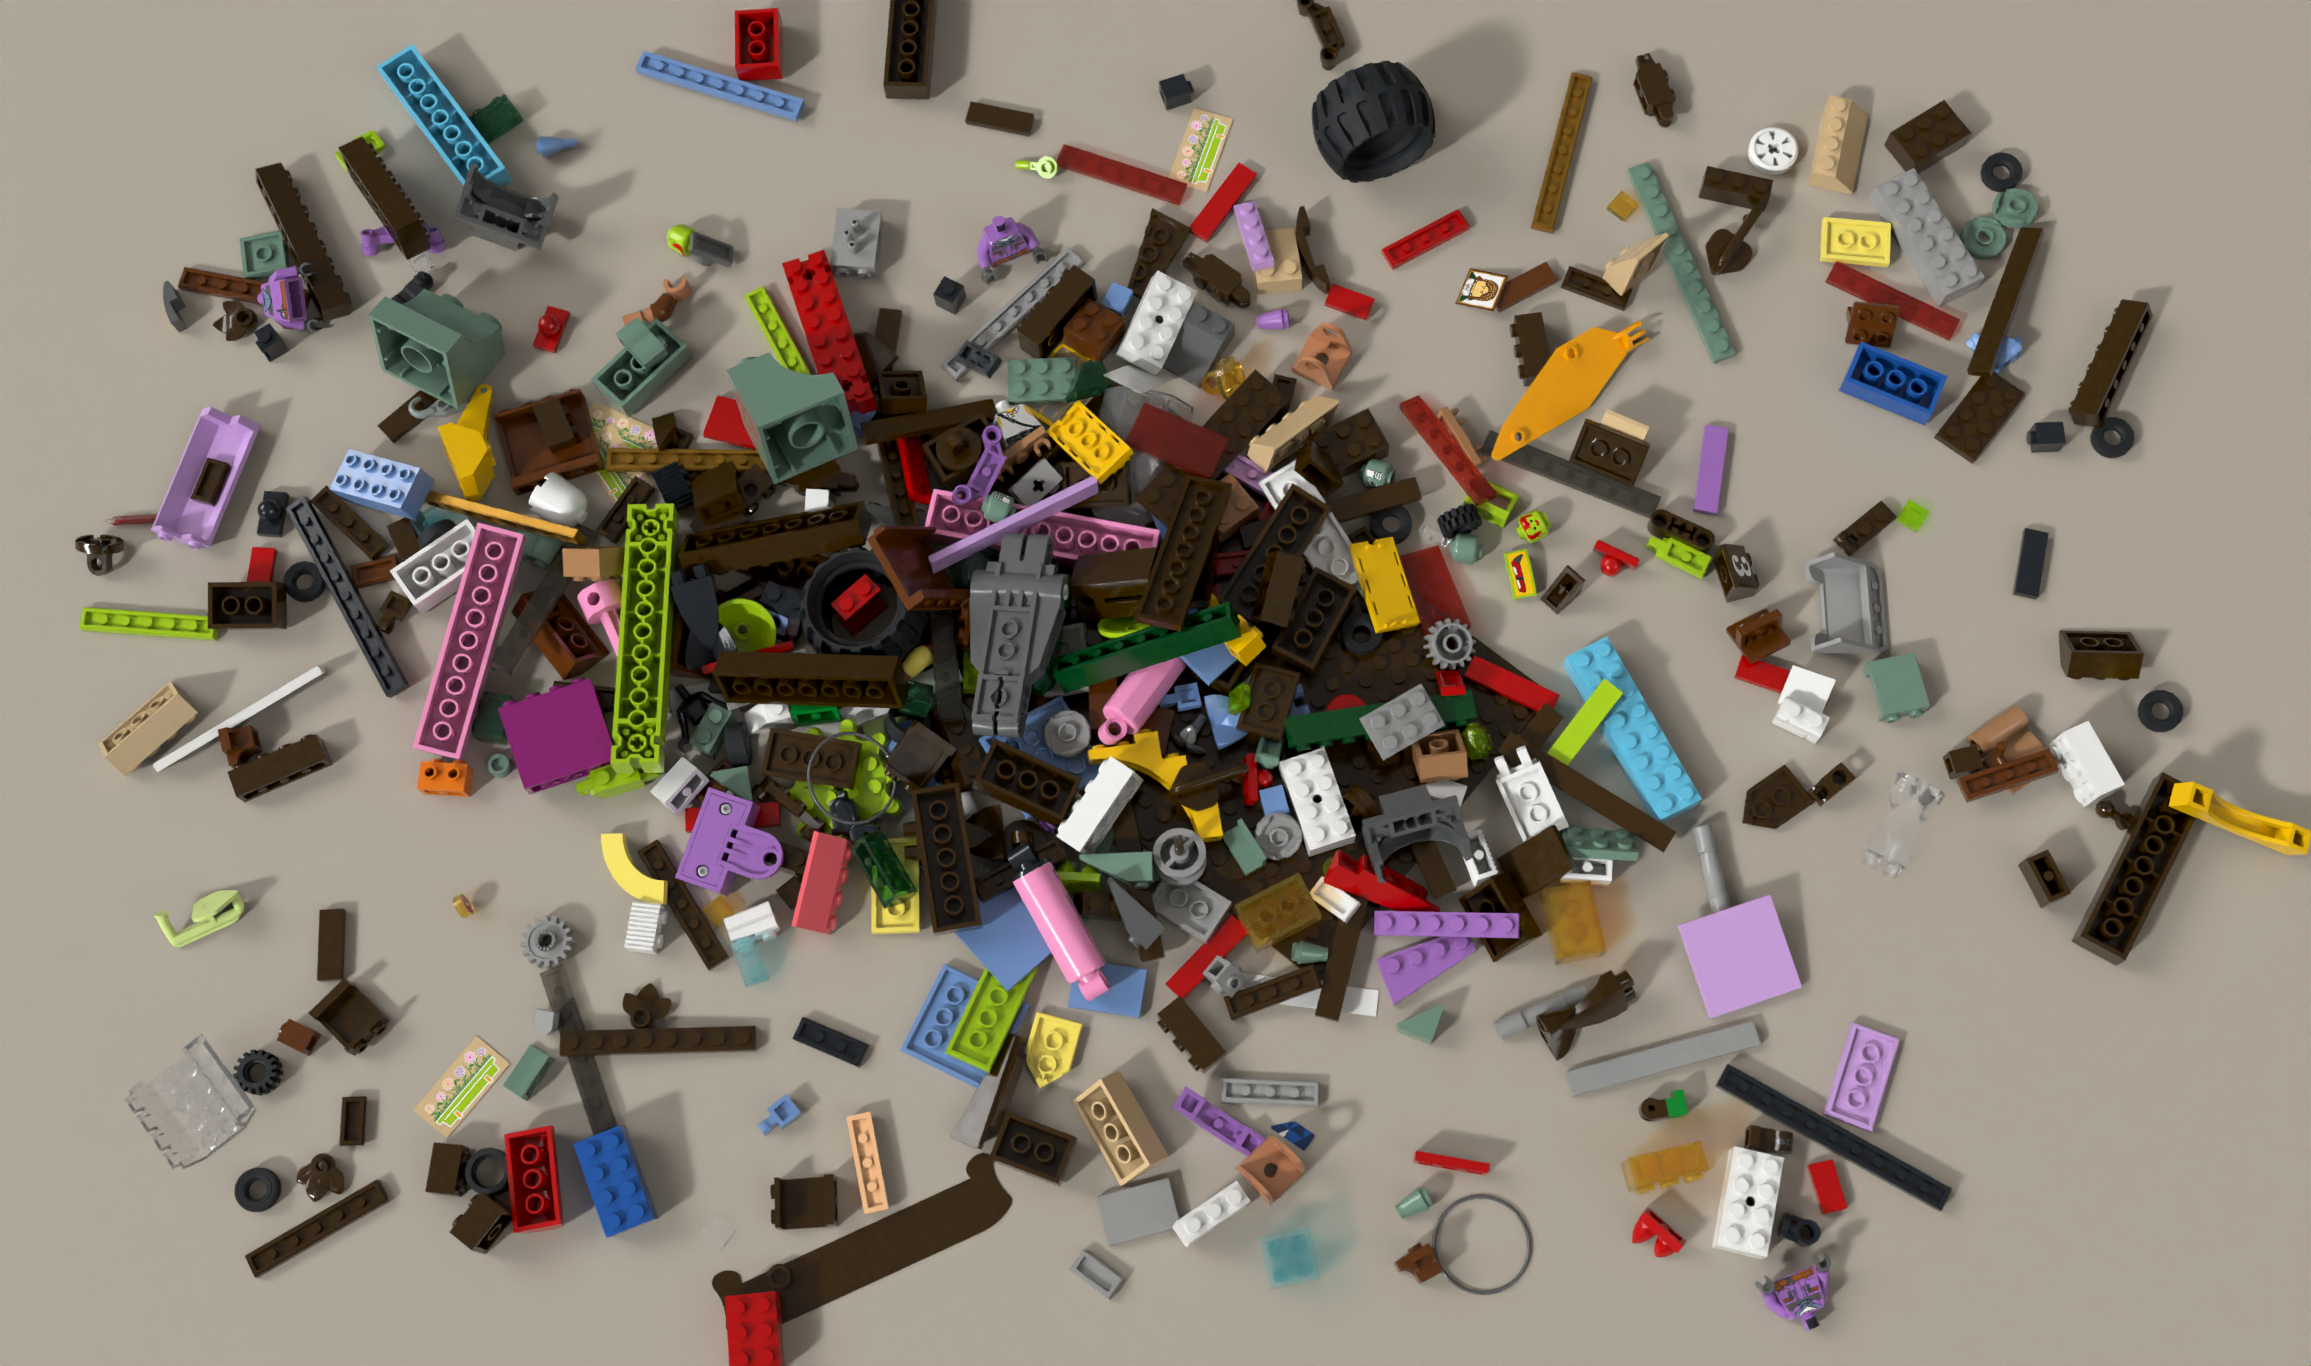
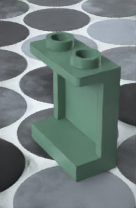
[1863,653,1930,723]

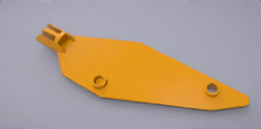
[1492,320,1650,461]

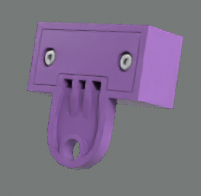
[675,787,784,897]

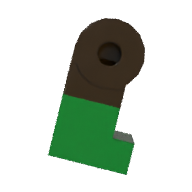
[1639,1089,1688,1122]

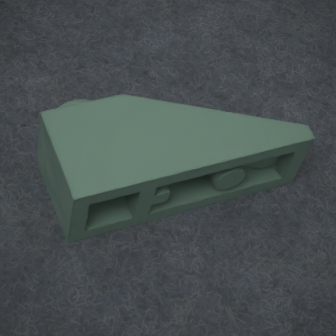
[1079,852,1155,889]

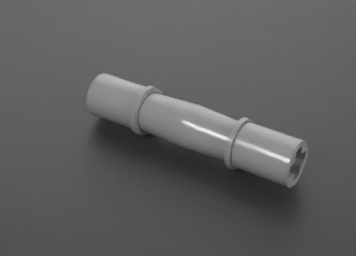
[1693,825,1731,913]
[1494,985,1589,1040]

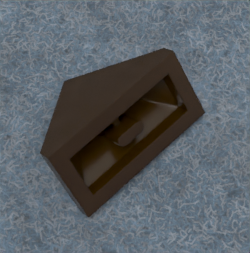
[1540,565,1585,614]

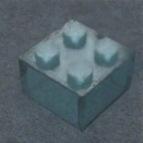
[1259,1227,1320,1290]

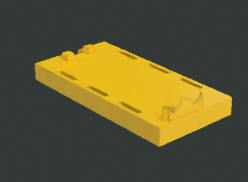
[1046,401,1134,484]
[1348,537,1420,633]

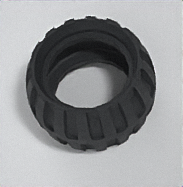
[1312,61,1436,183]
[800,547,928,664]

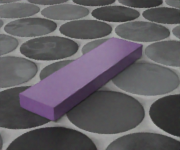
[1693,425,1729,515]

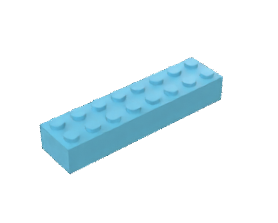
[376,44,512,187]
[1563,637,1702,824]

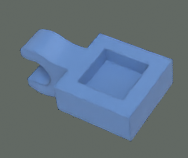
[1159,682,1202,711]
[757,1094,802,1135]

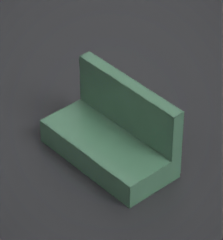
[1222,818,1267,877]
[503,1044,555,1101]

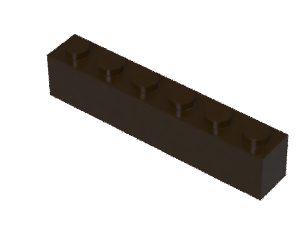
[2069,299,2153,428]

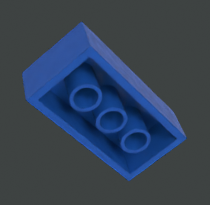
[1839,342,1948,426]
[573,1125,658,1238]

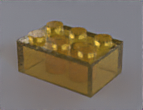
[1234,873,1322,953]
[1540,880,1607,965]
[1621,1140,1709,1195]

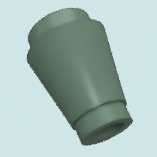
[1291,940,1328,964]
[1395,1187,1434,1219]

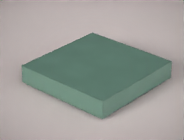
[240,231,290,280]

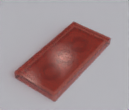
[1125,402,1229,479]
[1399,545,1471,636]

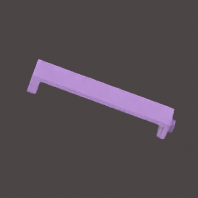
[151,407,261,550]

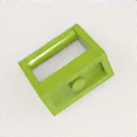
[1463,476,1520,528]

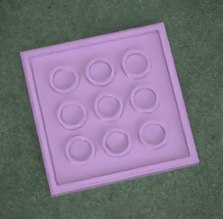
[1677,894,1802,1018]

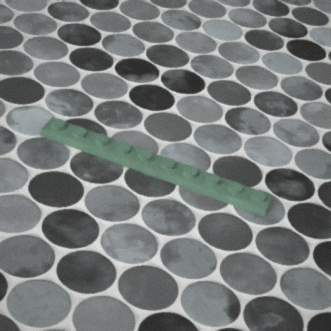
[1627,162,1736,364]

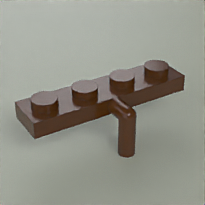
[1957,741,2059,803]

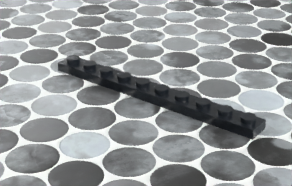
[286,496,409,698]
[1715,1064,1952,1211]

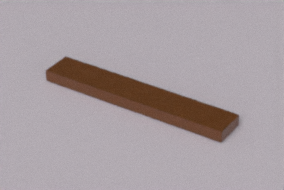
[178,267,311,311]

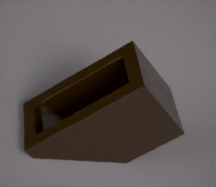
[1294,441,1344,497]

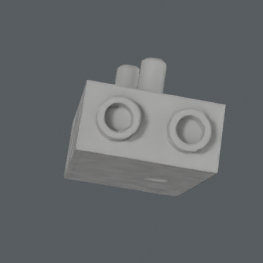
[830,208,884,279]

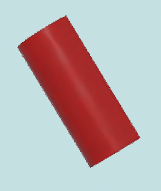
[504,1125,564,1234]

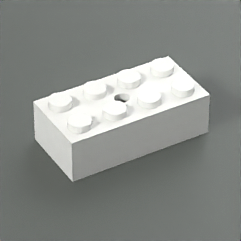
[1116,271,1197,375]
[390,518,476,614]
[1279,748,1356,857]
[1057,756,1144,854]
[1712,1146,1784,1259]

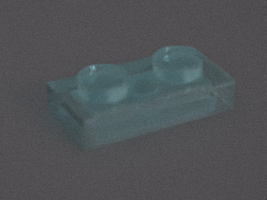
[731,934,769,987]

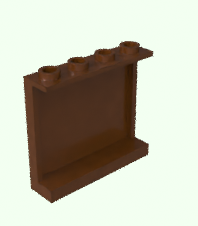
[493,389,605,496]
[867,525,970,611]

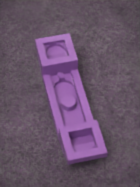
[1172,1086,1266,1156]

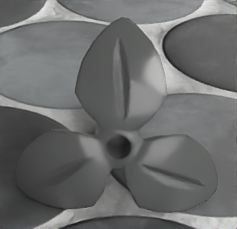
[1170,714,1207,754]

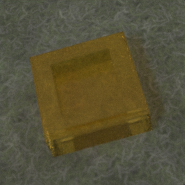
[1607,191,1639,222]
[702,895,736,929]

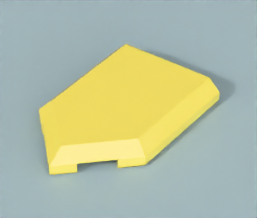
[1025,1012,1083,1088]

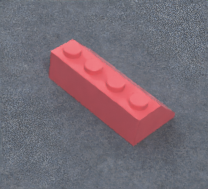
[791,831,854,935]

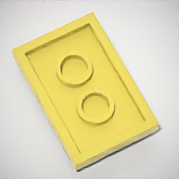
[1820,217,1891,267]

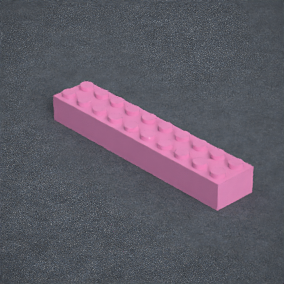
[925,489,1161,568]
[412,523,527,761]

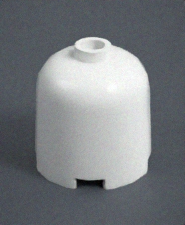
[528,472,588,527]

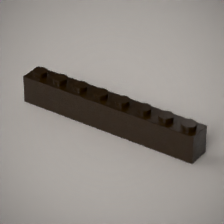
[255,162,352,322]

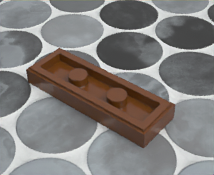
[1496,262,1558,313]

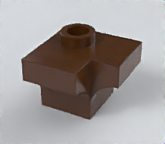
[218,725,262,769]
[1394,1243,1443,1284]

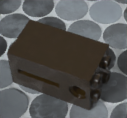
[1069,547,1159,621]

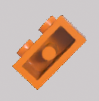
[417,759,474,797]

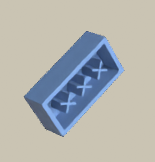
[329,449,434,520]

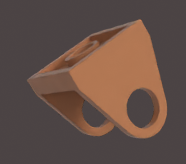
[1292,322,1352,390]
[1235,1134,1305,1205]

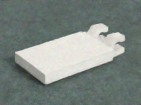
[1494,745,1569,842]

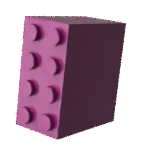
[498,677,615,795]

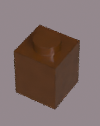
[277,1019,322,1056]

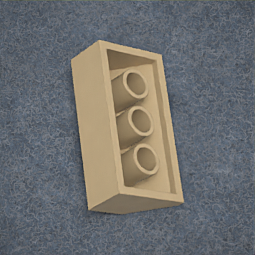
[1808,95,1868,195]
[1247,396,1340,474]
[98,681,198,776]
[1073,1071,1169,1186]

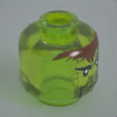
[1460,723,1493,760]

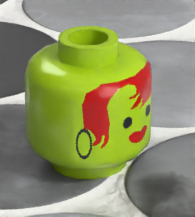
[667,224,698,257]
[1515,509,1551,543]

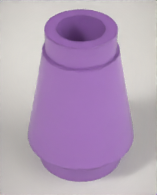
[1257,308,1290,330]

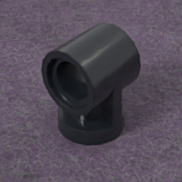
[1777,1212,1821,1247]

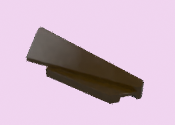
[951,1034,1028,1150]

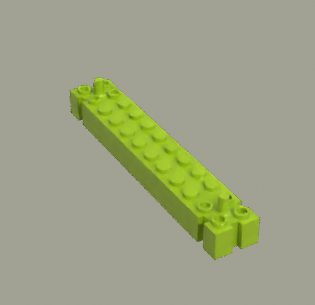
[610,503,679,774]

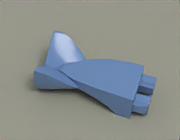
[1204,683,1310,750]

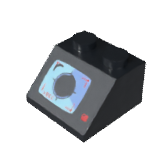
[759,581,804,645]

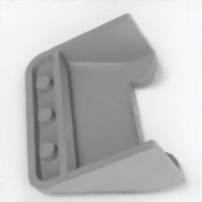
[1805,552,1888,653]

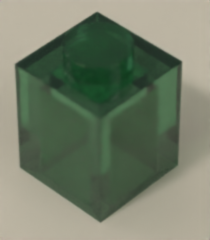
[899,680,936,718]

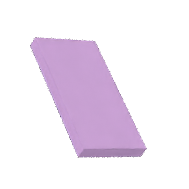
[1823,1022,1900,1132]

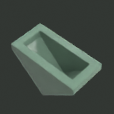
[709,766,752,801]
[1396,1005,1444,1045]

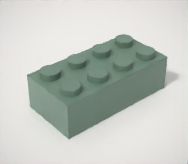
[591,318,692,417]

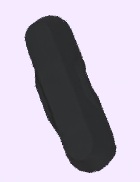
[391,271,433,304]

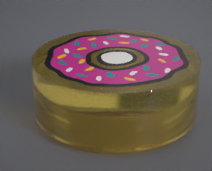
[453,893,474,918]

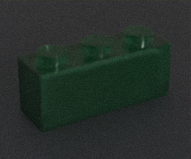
[850,831,917,909]

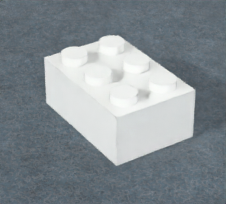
[2049,721,2125,807]

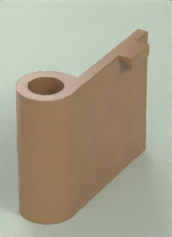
[1967,705,2059,795]

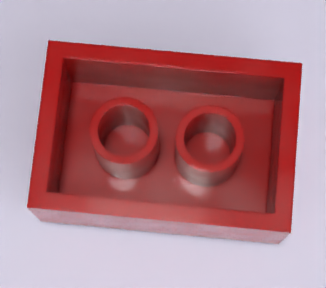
[735,8,783,81]
[725,1291,785,1366]

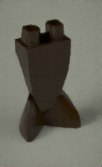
[903,804,1005,863]
[1536,970,1636,1061]

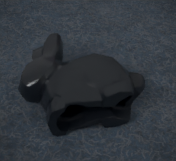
[829,790,882,843]

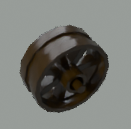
[1342,785,1382,826]

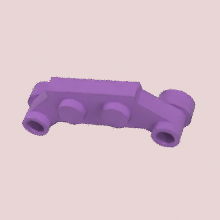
[360,223,446,256]
[952,425,1007,506]

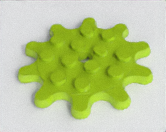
[780,718,903,844]

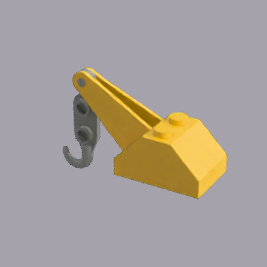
[408,384,496,502]

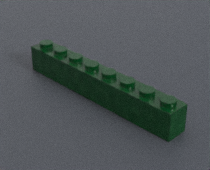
[1053,601,1241,693]
[1284,690,1477,751]

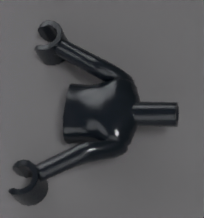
[675,683,743,754]

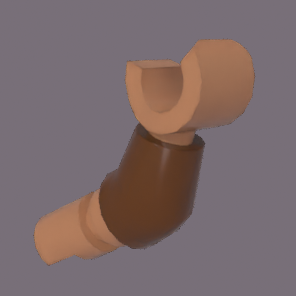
[622,276,692,326]

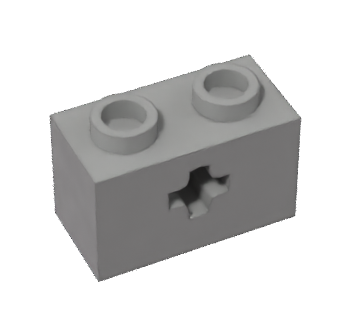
[1008,458,1063,506]

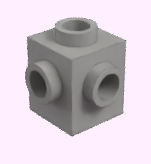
[1202,955,1247,998]

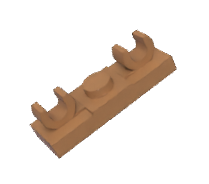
[1435,406,1488,475]
[997,426,1052,483]

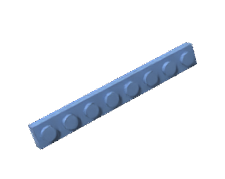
[635,51,805,122]

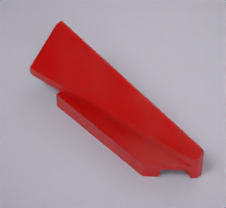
[1324,849,1440,912]

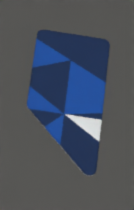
[1271,1121,1315,1151]

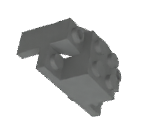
[453,164,559,251]
[1361,784,1472,883]

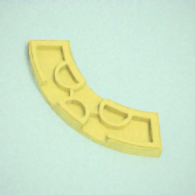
[601,833,668,905]

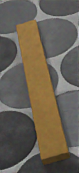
[1531,72,1593,234]
[606,448,769,474]
[425,491,587,546]

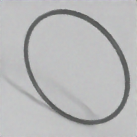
[807,732,897,825]
[1432,1195,1531,1295]

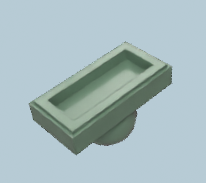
[1254,735,1285,770]

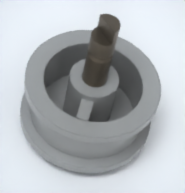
[1153,828,1206,886]

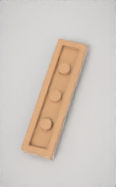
[846,1112,890,1215]

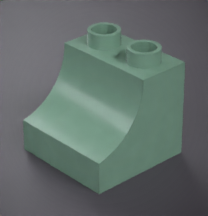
[368,289,505,409]
[727,352,859,484]

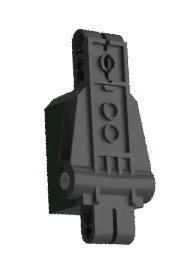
[970,532,1071,738]

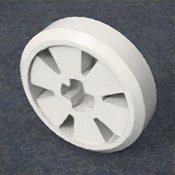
[1748,127,1798,175]

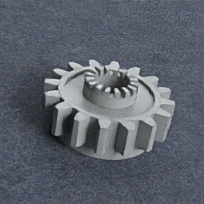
[1423,618,1476,670]
[520,915,575,969]

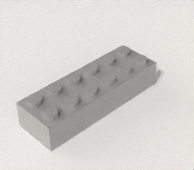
[1869,168,1984,307]

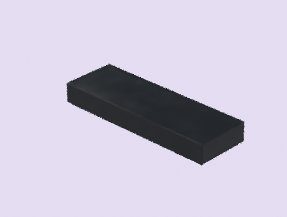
[2013,528,2049,600]
[792,1017,869,1068]

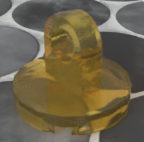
[1201,356,1245,400]

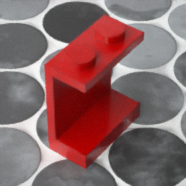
[830,574,888,637]

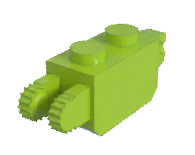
[575,765,661,799]

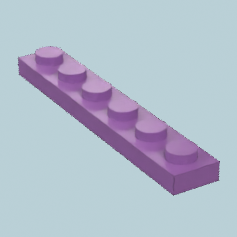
[1374,911,1520,938]

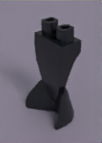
[671,563,739,670]

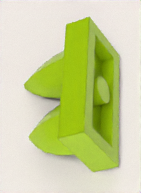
[1056,859,1101,894]

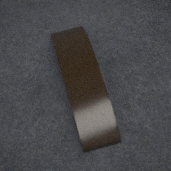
[1296,206,1331,294]

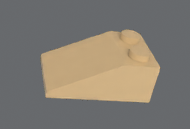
[1254,228,1302,295]
[1603,233,1669,296]

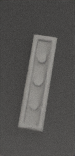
[1221,1078,1320,1108]

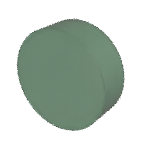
[487,753,512,778]

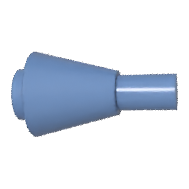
[536,136,578,158]

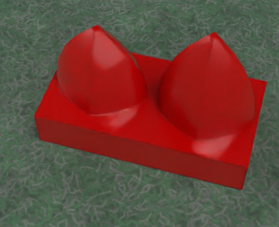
[1632,1207,1686,1257]

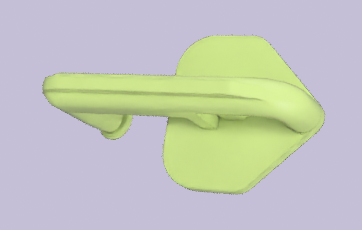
[154,890,245,947]

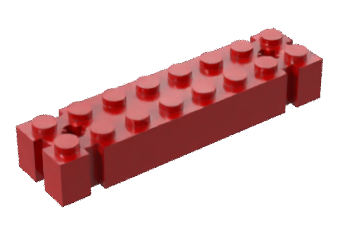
[782,250,879,418]

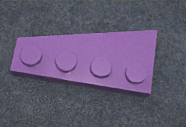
[1376,937,1476,1006]

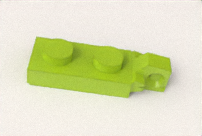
[1646,536,1712,580]

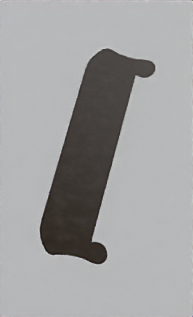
[712,1153,1012,1330]

